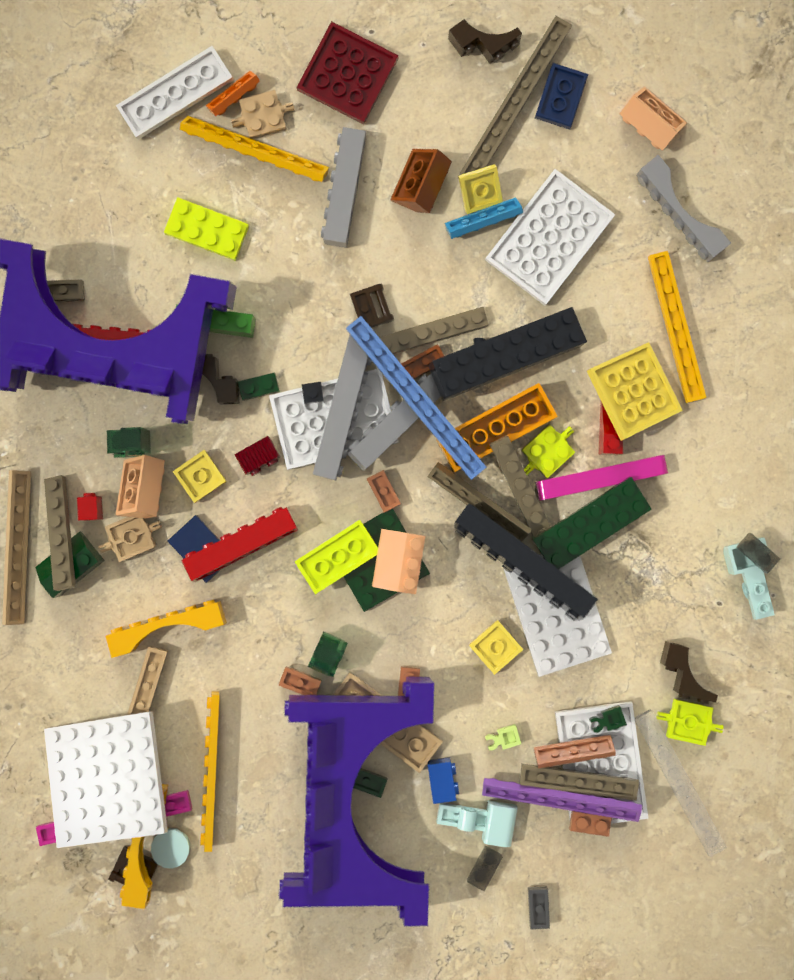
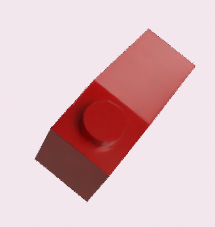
[599,402,623,456]

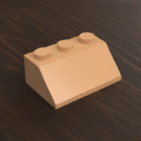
[619,87,687,151]
[116,455,165,518]
[372,529,425,594]

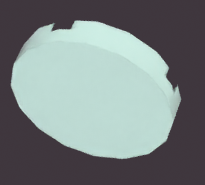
[151,828,190,869]

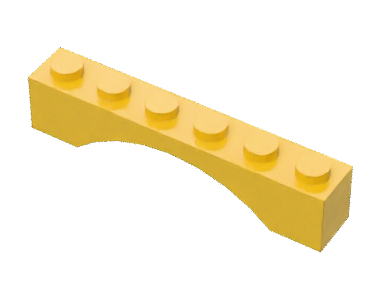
[105,599,227,658]
[120,784,168,909]

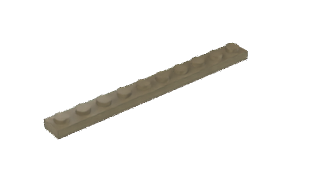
[458,16,572,176]

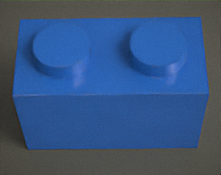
[428,757,459,804]

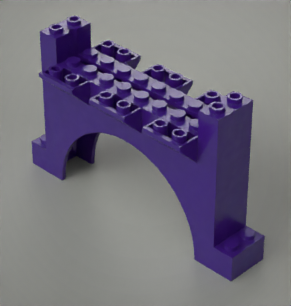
[0,239,237,424]
[279,677,434,926]

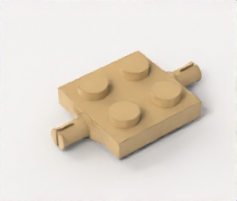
[231,90,295,139]
[98,517,162,562]

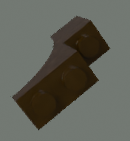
[448,19,522,64]
[202,354,240,405]
[660,641,718,704]

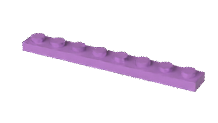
[482,778,642,822]

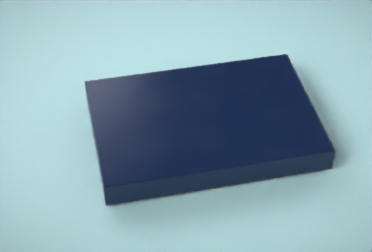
[535,63,588,130]
[168,515,222,583]

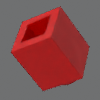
[77,493,103,521]

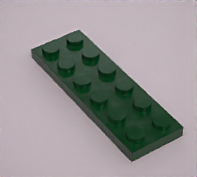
[532,476,652,569]

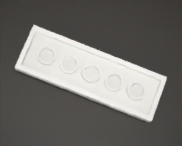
[116,46,233,140]

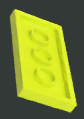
[164,197,249,261]
[295,520,378,594]

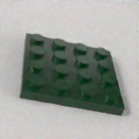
[343,508,430,612]

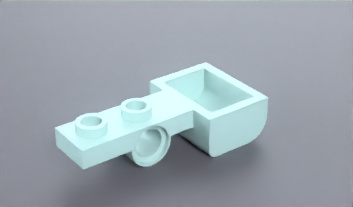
[723,537,775,620]
[436,800,518,847]

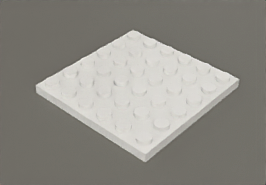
[44,711,168,848]

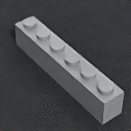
[321,127,366,248]
[347,374,441,470]

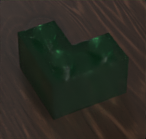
[107,427,151,458]

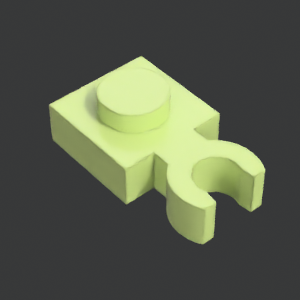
[485,724,521,750]

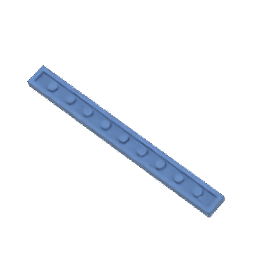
[346,316,486,480]

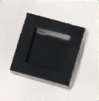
[302,382,324,404]

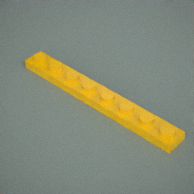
[180,116,329,182]
[648,251,706,403]
[200,692,219,852]

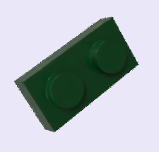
[238,372,280,401]
[353,768,388,798]

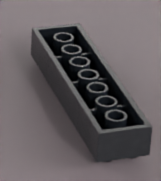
[428,307,587,401]
[454,503,598,621]

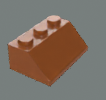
[390,149,452,213]

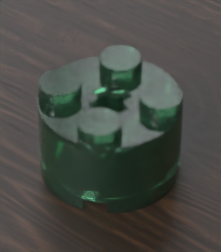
[308,631,348,677]

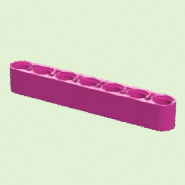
[535,455,668,501]

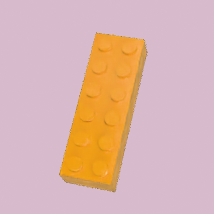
[436,383,558,473]

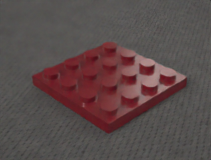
[296,21,399,125]

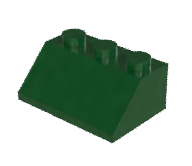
[35,531,105,598]

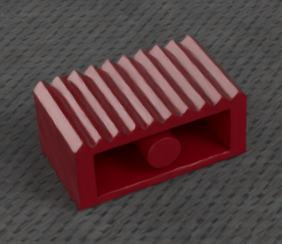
[234,436,281,476]

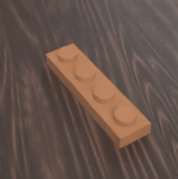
[534,735,616,769]

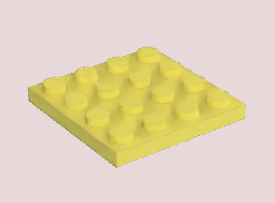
[587,342,683,441]

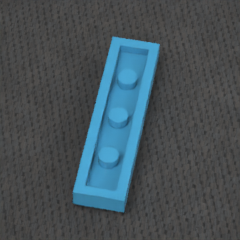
[445,197,523,239]

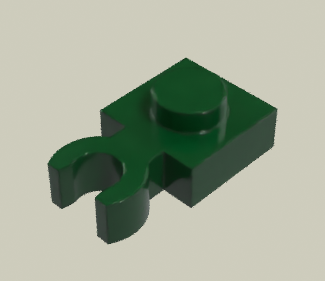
[589,705,627,733]

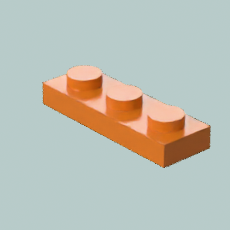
[206,71,260,116]

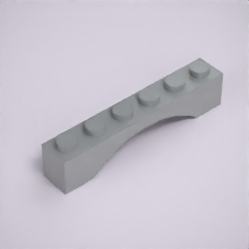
[636,155,731,262]

